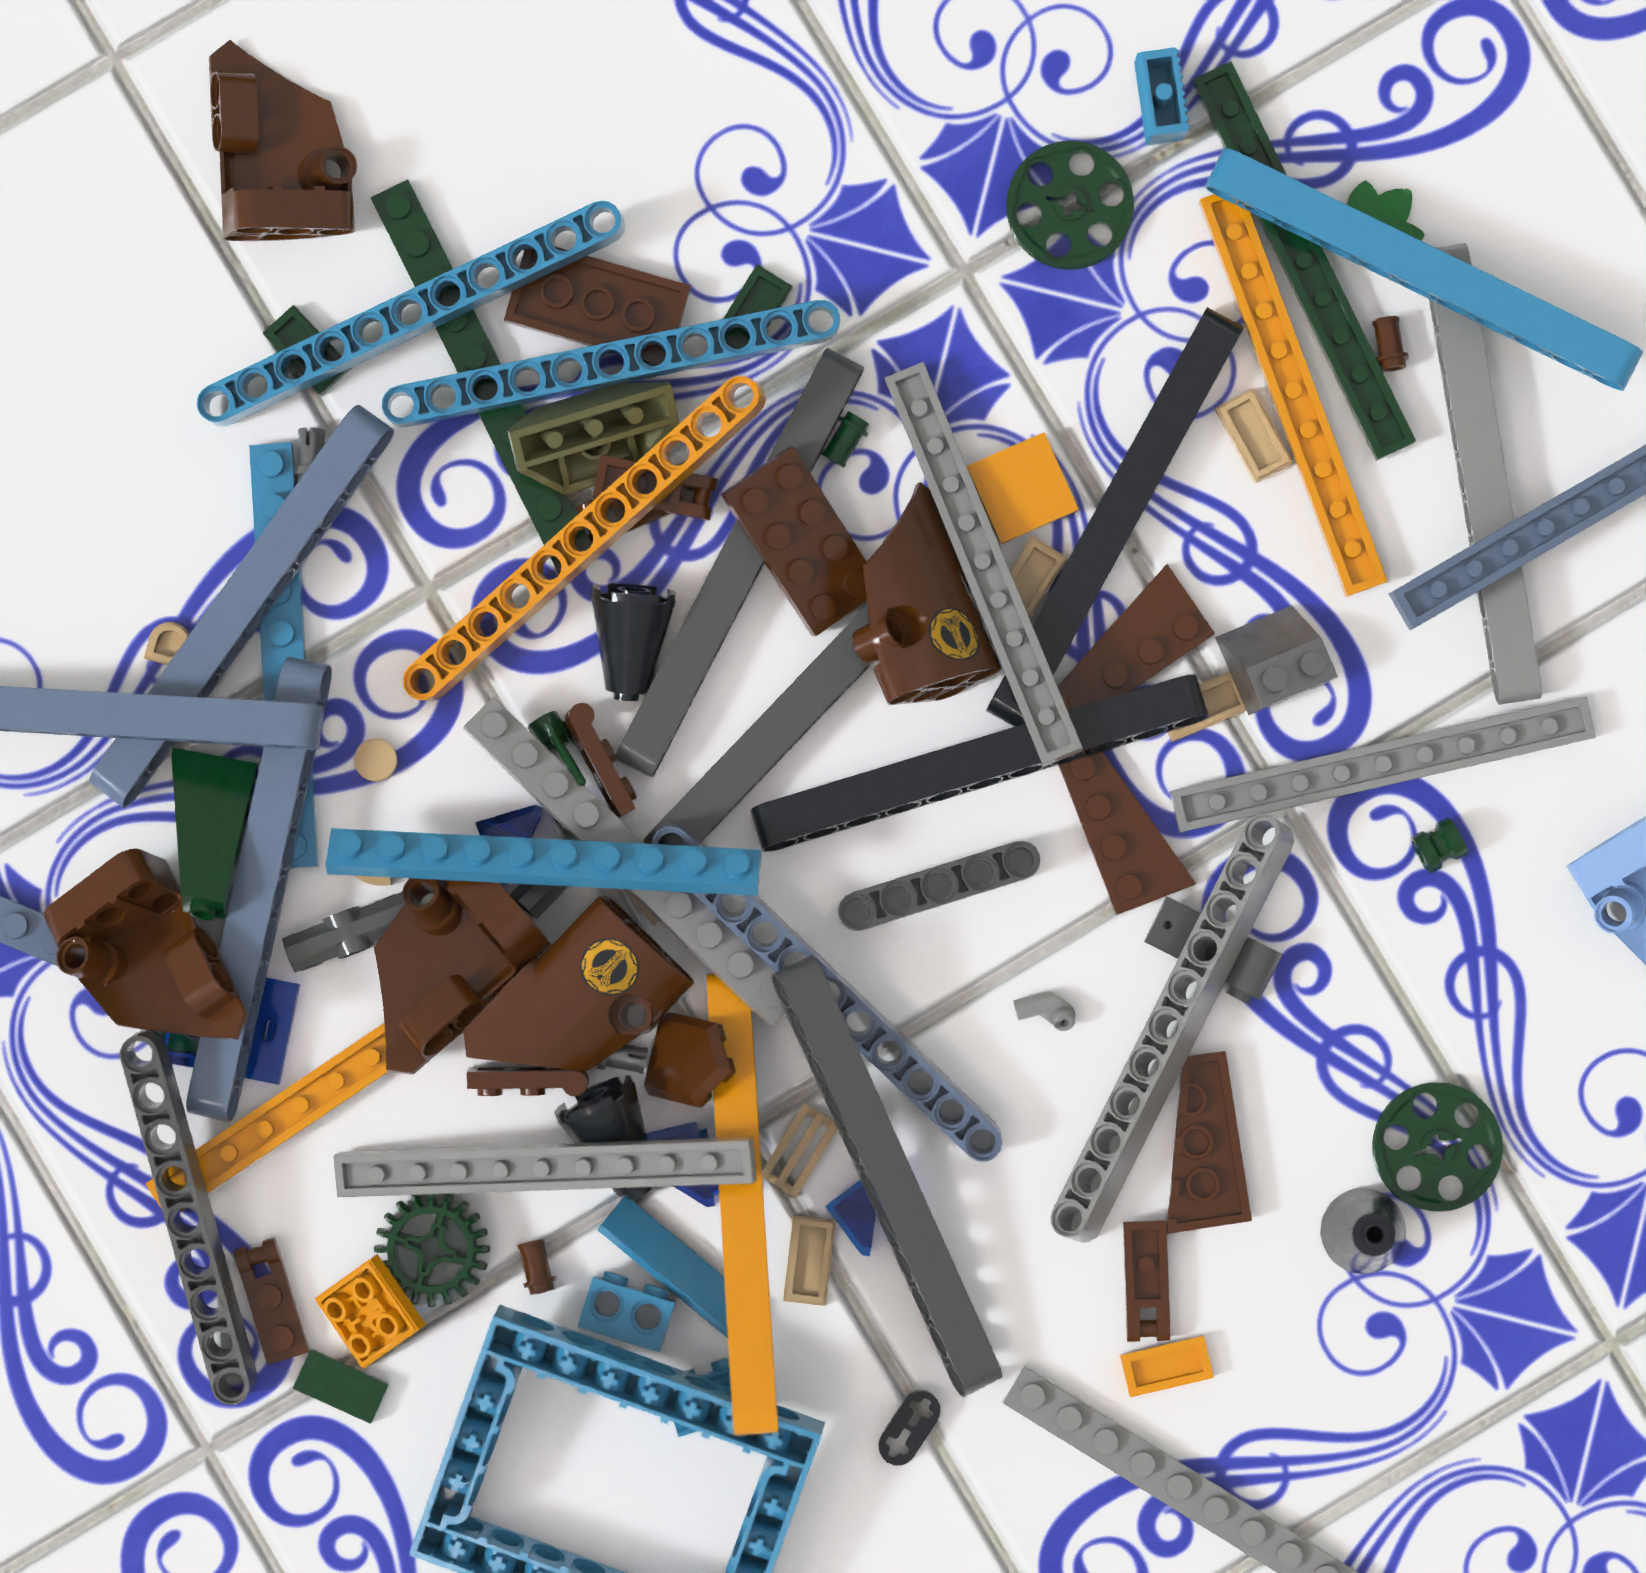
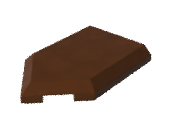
[644,1012,736,1108]

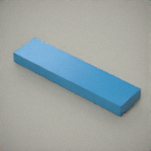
[597,1195,728,1338]

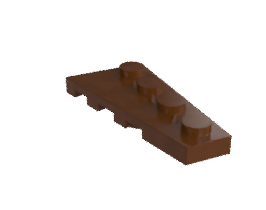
[1057,564,1215,711]
[1058,752,1196,915]
[1167,1051,1252,1234]

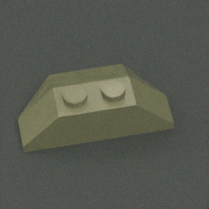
[507,382,680,495]

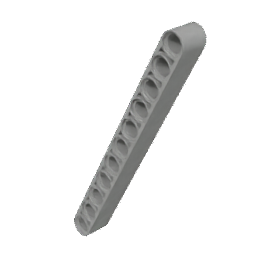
[1428,243,1542,705]
[1050,813,1294,1243]

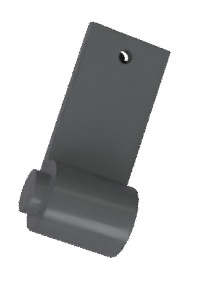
[1143,896,1283,1004]

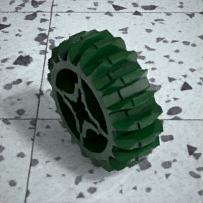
[374,1194,491,1307]

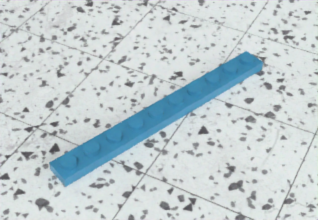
[249,442,319,869]
[325,828,762,896]

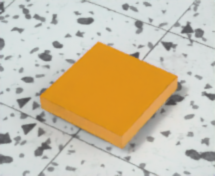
[967,432,1079,545]
[314,1254,426,1369]

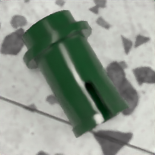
[821,411,870,468]

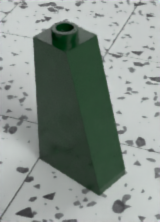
[171,748,258,921]

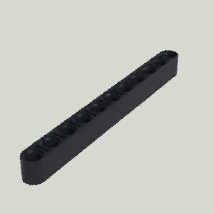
[985,307,1244,727]
[750,674,1209,852]

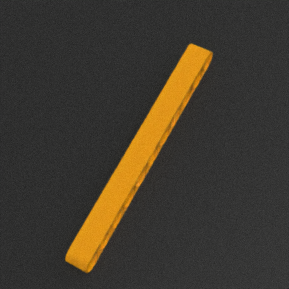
[403,376,766,701]
[706,973,778,1435]

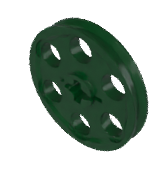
[1006,141,1134,270]
[1372,1083,1503,1212]

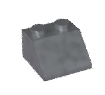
[1215,605,1338,716]

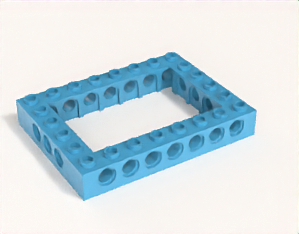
[409,1304,825,1573]

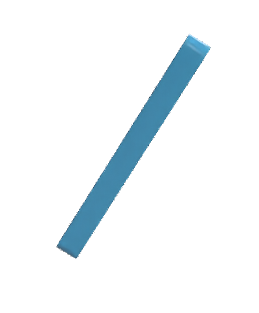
[1205,148,1643,391]
[196,200,625,427]
[382,300,840,427]

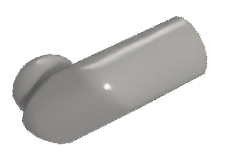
[1013,991,1076,1031]

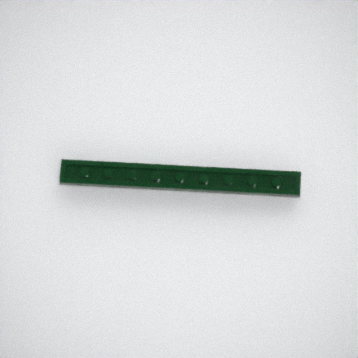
[1192,61,1416,461]
[370,179,591,574]

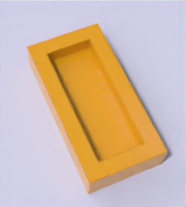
[1119,1335,1214,1398]

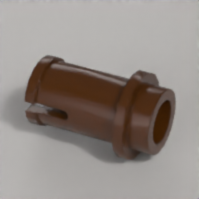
[1372,316,1409,372]
[517,1239,557,1296]

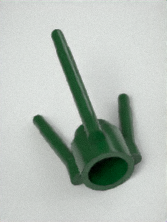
[527,711,586,823]

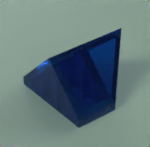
[475,805,545,887]

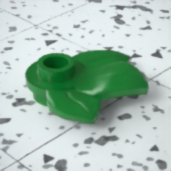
[1347,180,1425,241]

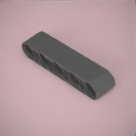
[838,841,1041,931]

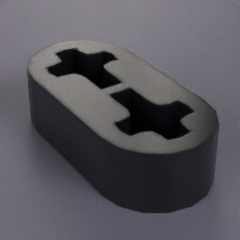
[878,1390,940,1466]

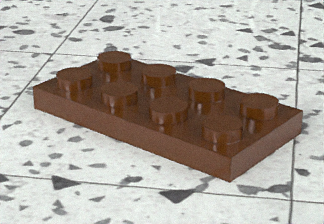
[504,247,691,366]
[720,446,867,637]

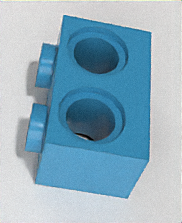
[577,1271,676,1353]

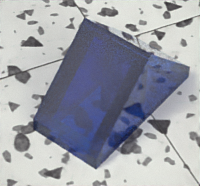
[825,1179,876,1256]

